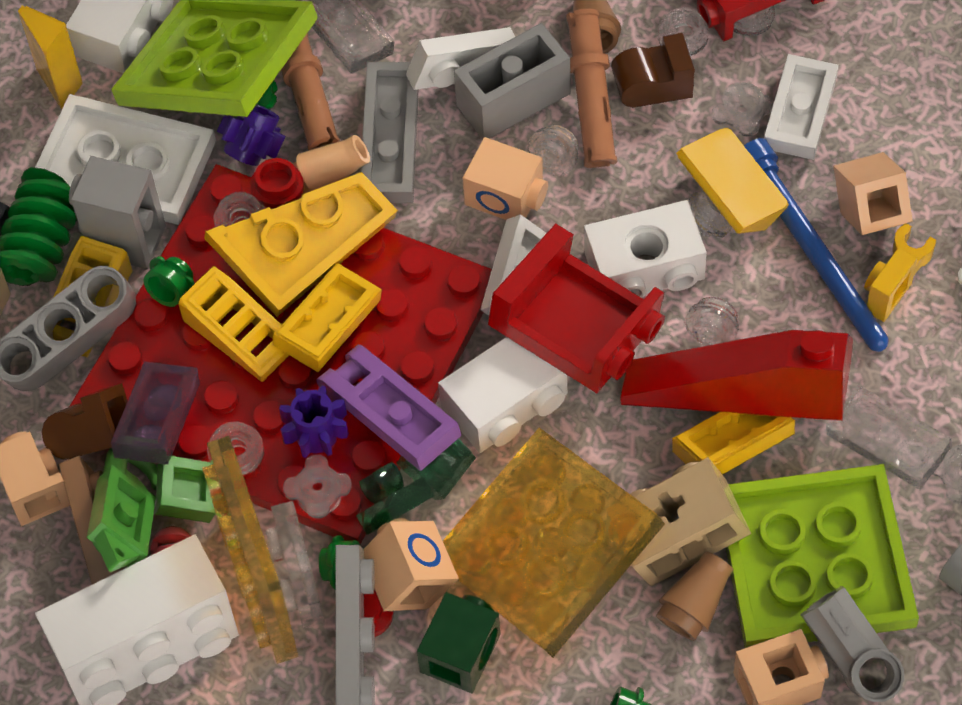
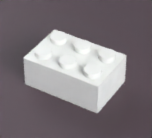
[35,534,239,705]

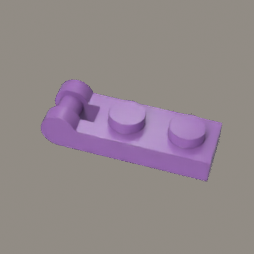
[316,344,462,471]

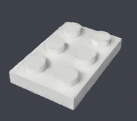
[35,94,216,225]

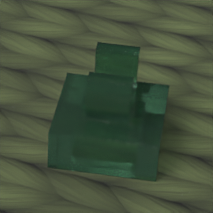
[396,438,476,500]
[356,462,435,535]

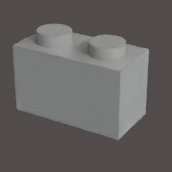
[454,23,571,140]
[69,156,166,269]

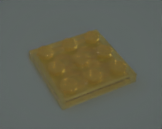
[443,427,665,658]
[202,436,299,664]

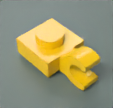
[864,223,936,322]

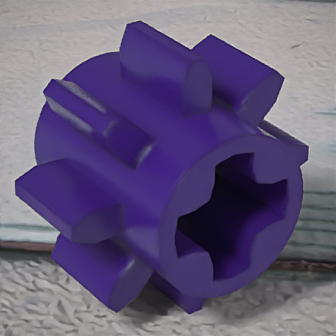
[217,104,286,166]
[279,385,349,458]

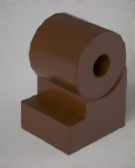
[611,33,695,108]
[42,383,139,459]

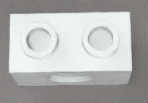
[584,200,707,298]

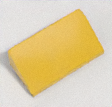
[18,5,83,109]
[676,128,789,234]

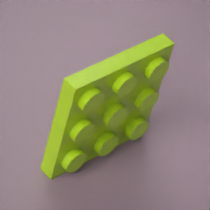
[111,0,318,117]
[726,464,919,648]

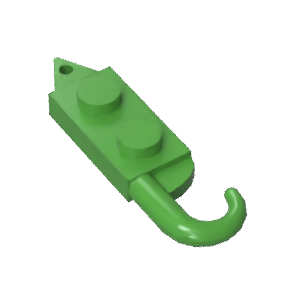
[87,442,158,572]

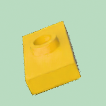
[273,263,382,372]
[672,412,795,475]

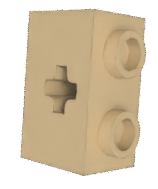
[608,457,751,586]

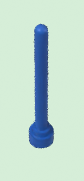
[744,138,889,352]

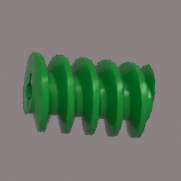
[0,167,77,286]

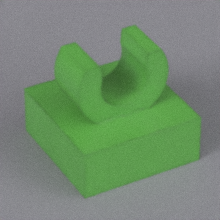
[155,455,218,523]

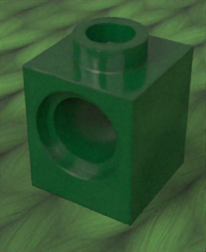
[417,592,501,694]

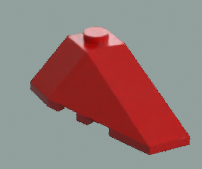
[620,330,853,421]

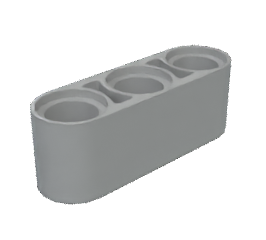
[0,266,136,391]

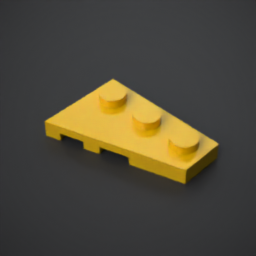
[204,172,398,317]

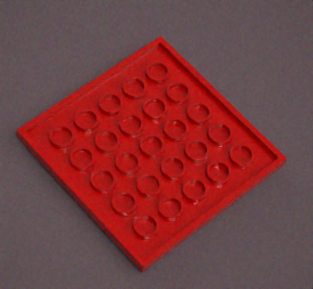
[69,164,492,545]

